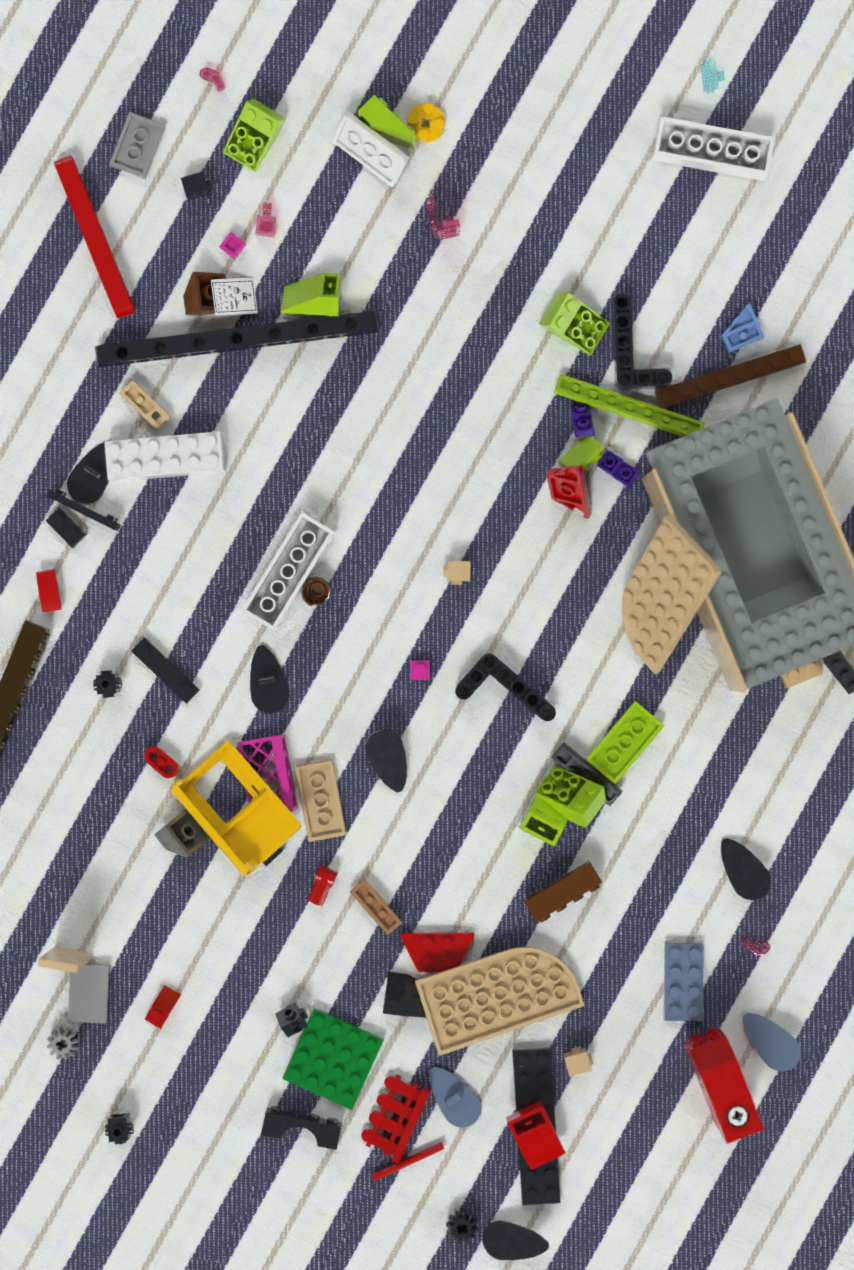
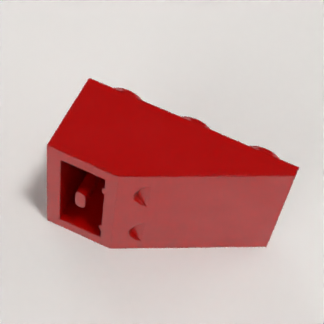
[506,1100,566,1170]

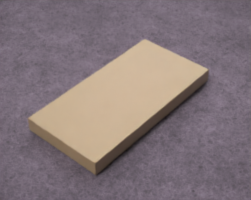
[295,759,347,842]
[38,947,92,973]

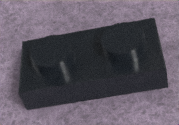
[45,507,87,548]

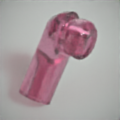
[199,68,226,91]
[740,937,770,955]

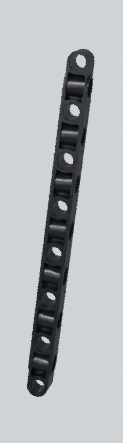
[95,311,380,367]

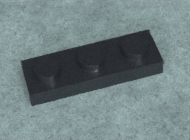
[822,651,854,694]

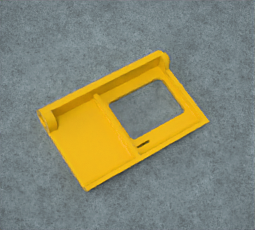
[171,740,302,877]

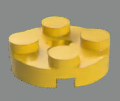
[407,103,445,143]

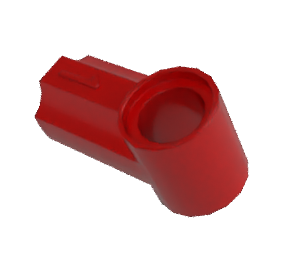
[308,865,338,906]

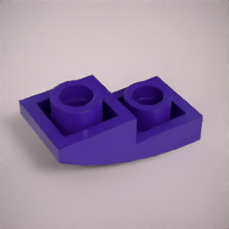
[570,403,595,438]
[597,450,640,489]

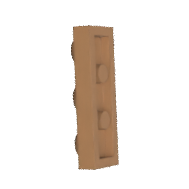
[350,878,402,935]

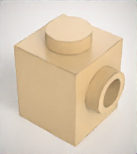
[443,561,471,585]
[563,1047,594,1077]

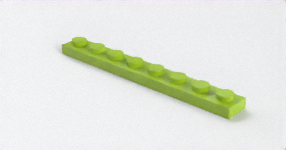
[554,374,705,437]

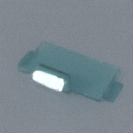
[701,59,725,93]

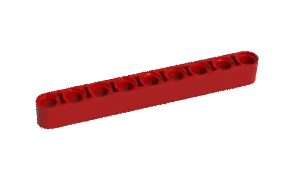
[54,155,136,319]

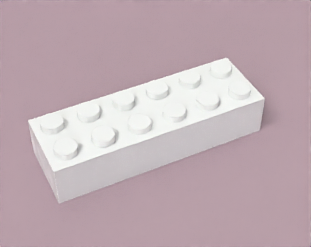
[652,116,775,181]
[104,431,225,482]
[241,512,336,631]

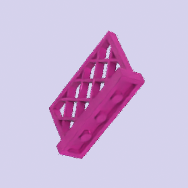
[238,734,298,812]

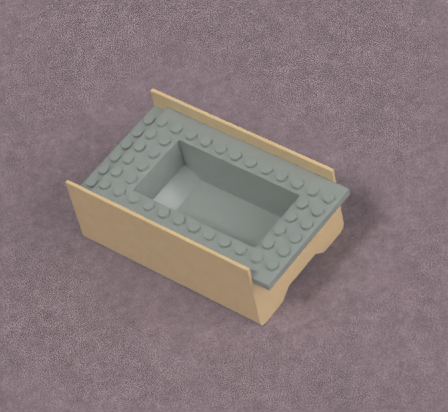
[642,398,854,692]

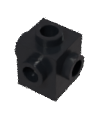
[93,670,122,698]
[275,1003,308,1037]
[105,1113,134,1144]

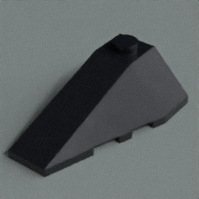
[383,971,426,1018]

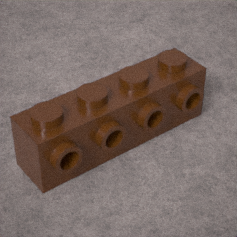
[524,861,603,922]

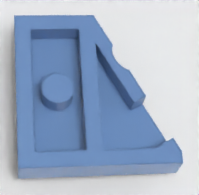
[721,303,765,353]

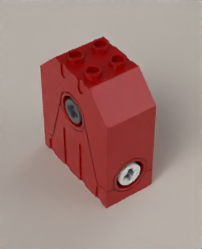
[684,1028,765,1144]

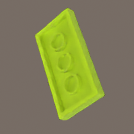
[585,701,664,784]

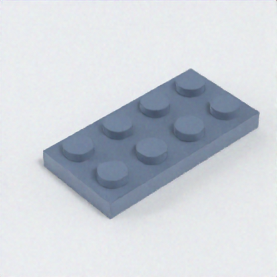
[663,943,704,1021]

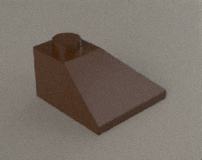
[183,272,225,316]

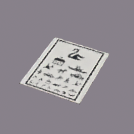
[211,278,258,316]

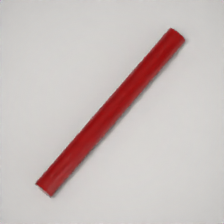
[372,1142,445,1181]

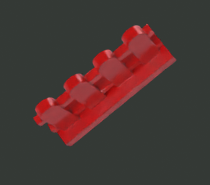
[361,1074,432,1164]

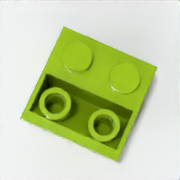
[558,436,605,473]

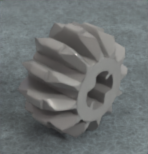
[47,1026,80,1060]

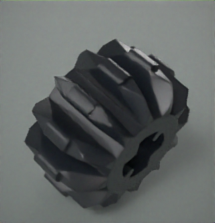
[446,1209,478,1244]

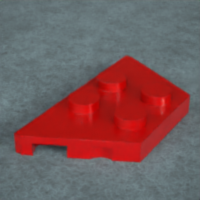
[546,465,592,519]
[400,932,474,972]

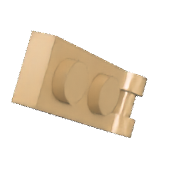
[119,380,171,431]

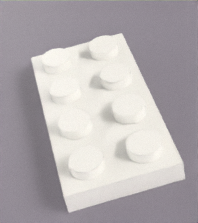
[332,111,410,188]

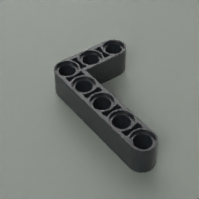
[612,293,672,390]
[455,653,556,721]

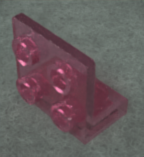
[426,193,460,241]

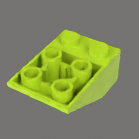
[358,95,416,149]
[223,99,286,172]
[281,273,342,316]
[539,291,610,356]
[534,765,606,828]
[519,776,568,847]

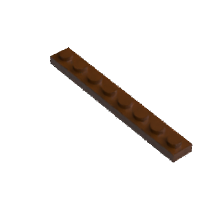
[654,344,806,409]

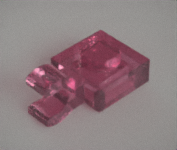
[255,202,277,238]

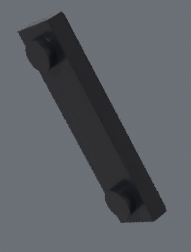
[47,488,121,531]
[131,637,200,704]
[551,742,623,806]

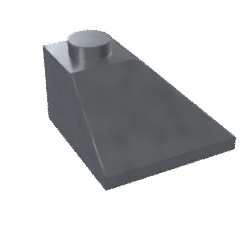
[154,809,211,858]

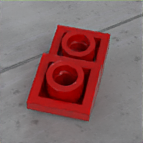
[36,569,62,613]

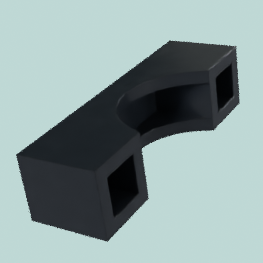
[261,1106,342,1150]

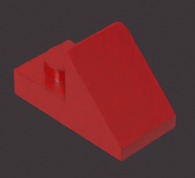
[145,985,181,1029]

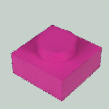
[219,232,246,260]
[411,660,430,680]

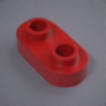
[144,746,179,778]

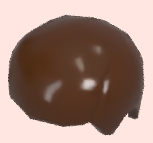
[301,577,331,606]

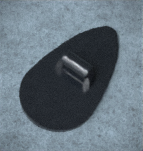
[67,443,109,504]
[250,645,289,713]
[365,729,407,792]
[721,838,771,900]
[482,1220,549,1260]

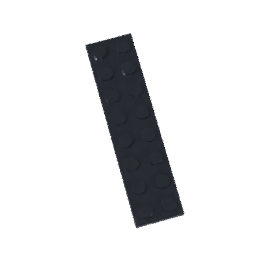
[512,1047,561,1206]

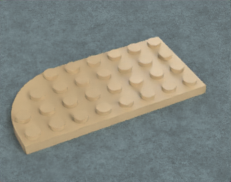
[622,515,722,674]
[415,947,585,1056]

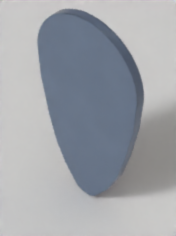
[743,1013,801,1071]
[430,1066,481,1127]

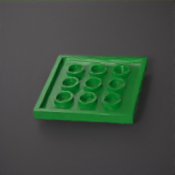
[282,1007,384,1110]

